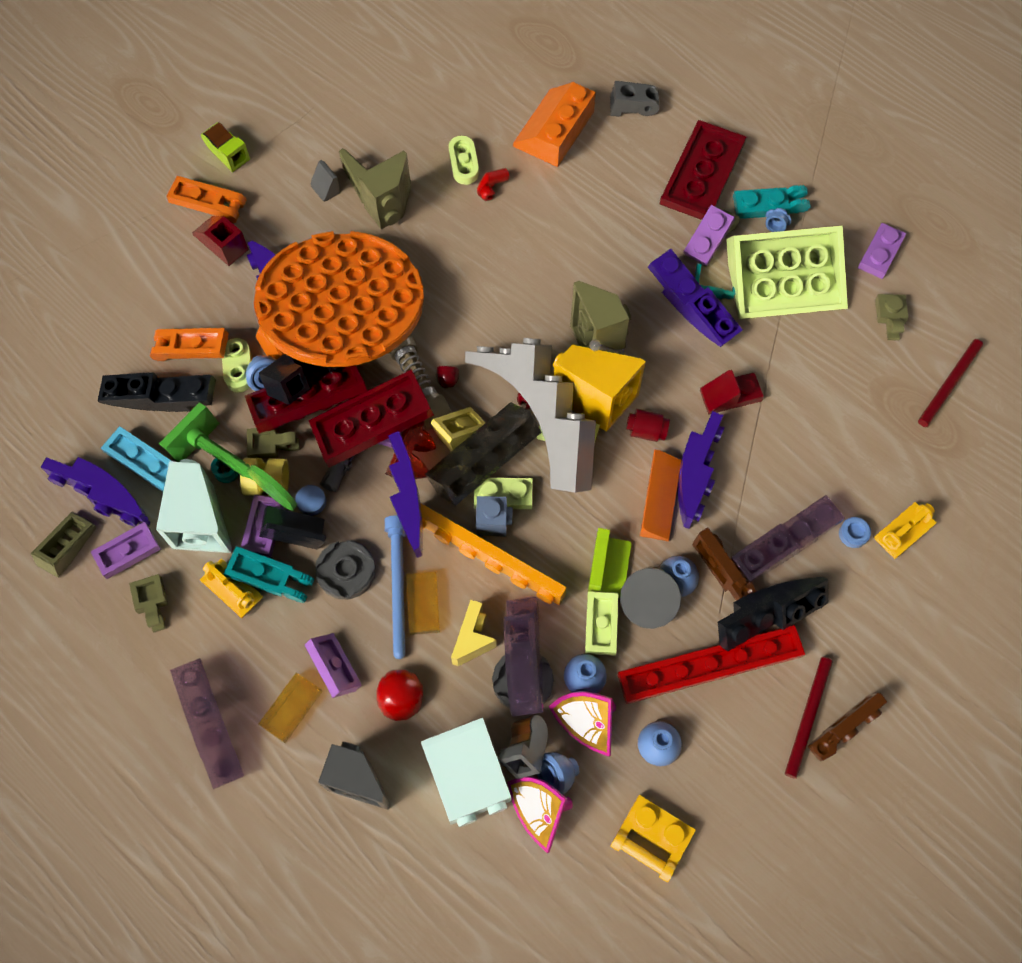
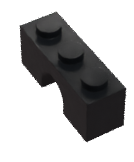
[259,354,339,405]

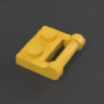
[610,795,696,882]

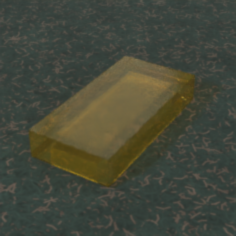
[406,572,440,635]
[258,672,323,743]

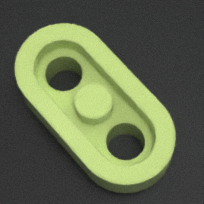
[449,136,479,185]
[222,338,252,392]

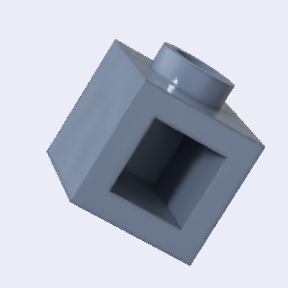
[476,496,513,537]

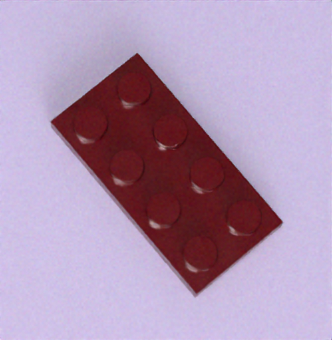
[659,120,747,220]
[245,365,367,434]
[308,369,434,468]

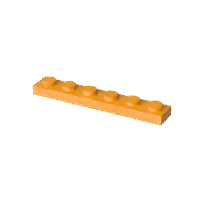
[421,503,567,605]

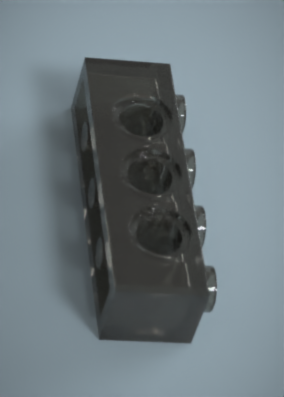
[425,402,542,506]

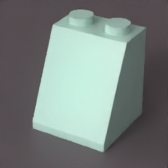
[156,459,232,553]
[421,718,511,827]

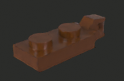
[692,527,756,601]
[808,693,887,761]

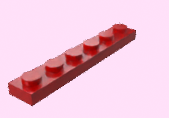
[617,625,805,704]

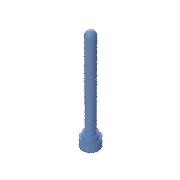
[384,515,406,659]

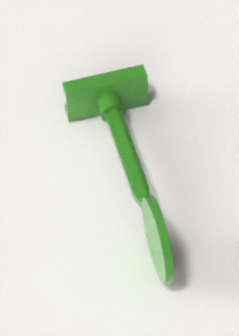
[159,402,297,511]

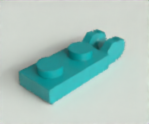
[733,185,811,219]
[224,546,315,603]

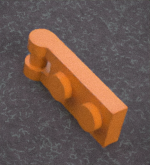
[166,176,247,223]
[150,328,229,361]

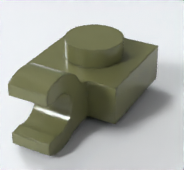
[875,294,908,340]
[247,428,300,459]
[129,574,168,633]

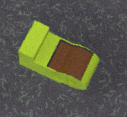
[201,122,250,173]

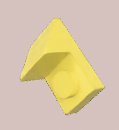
[431,407,489,455]
[451,600,497,666]

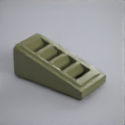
[339,148,367,204]
[31,511,96,578]

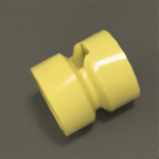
[240,458,289,496]

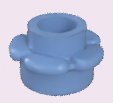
[765,208,792,232]

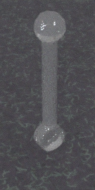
[589,339,625,355]

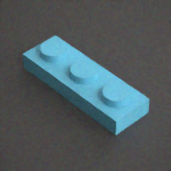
[101,426,171,492]

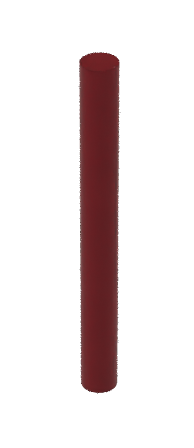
[918,339,983,427]
[785,657,833,779]

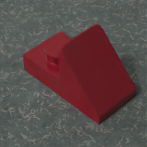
[700,370,764,415]

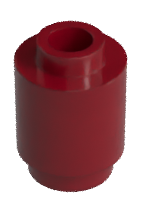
[626,408,670,442]

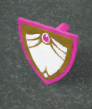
[549,691,616,757]
[507,777,573,853]

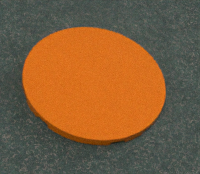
[254,231,424,367]

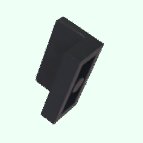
[259,506,326,550]

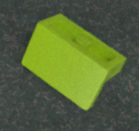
[588,528,631,599]

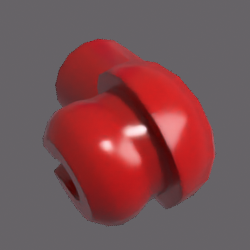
[477,168,509,201]

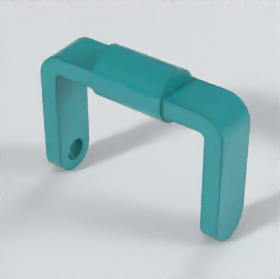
[694,263,736,299]

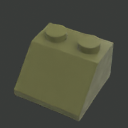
[358,151,411,229]

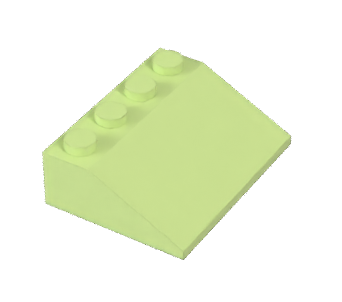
[726,226,848,319]

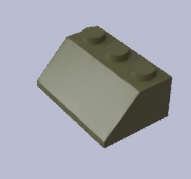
[570,281,631,355]

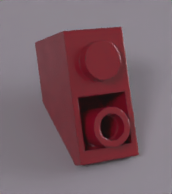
[192,216,249,266]

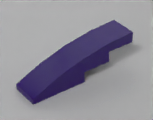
[388,431,423,558]

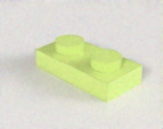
[474,477,533,509]
[585,591,618,656]

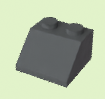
[318,742,390,810]

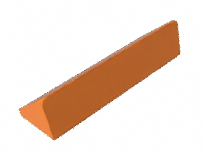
[640,449,681,542]

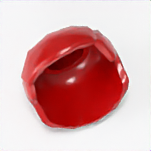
[376,669,423,721]

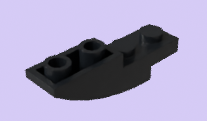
[98,372,216,412]
[718,577,828,651]

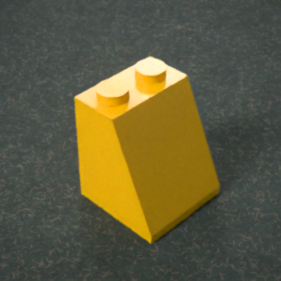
[553,345,646,432]

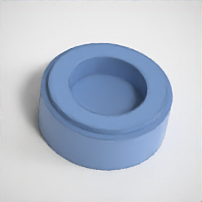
[295,485,326,516]
[839,517,871,548]

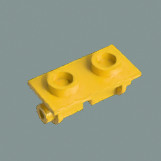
[874,502,937,559]
[200,558,263,618]

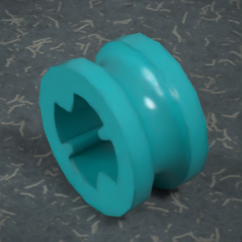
[211,458,239,483]

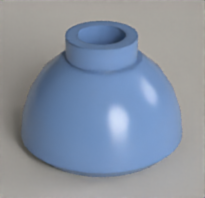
[246,355,277,391]
[659,556,699,597]
[564,654,607,694]
[638,721,682,766]
[537,752,579,795]

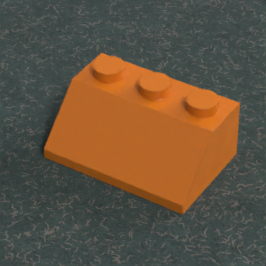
[513,82,596,167]

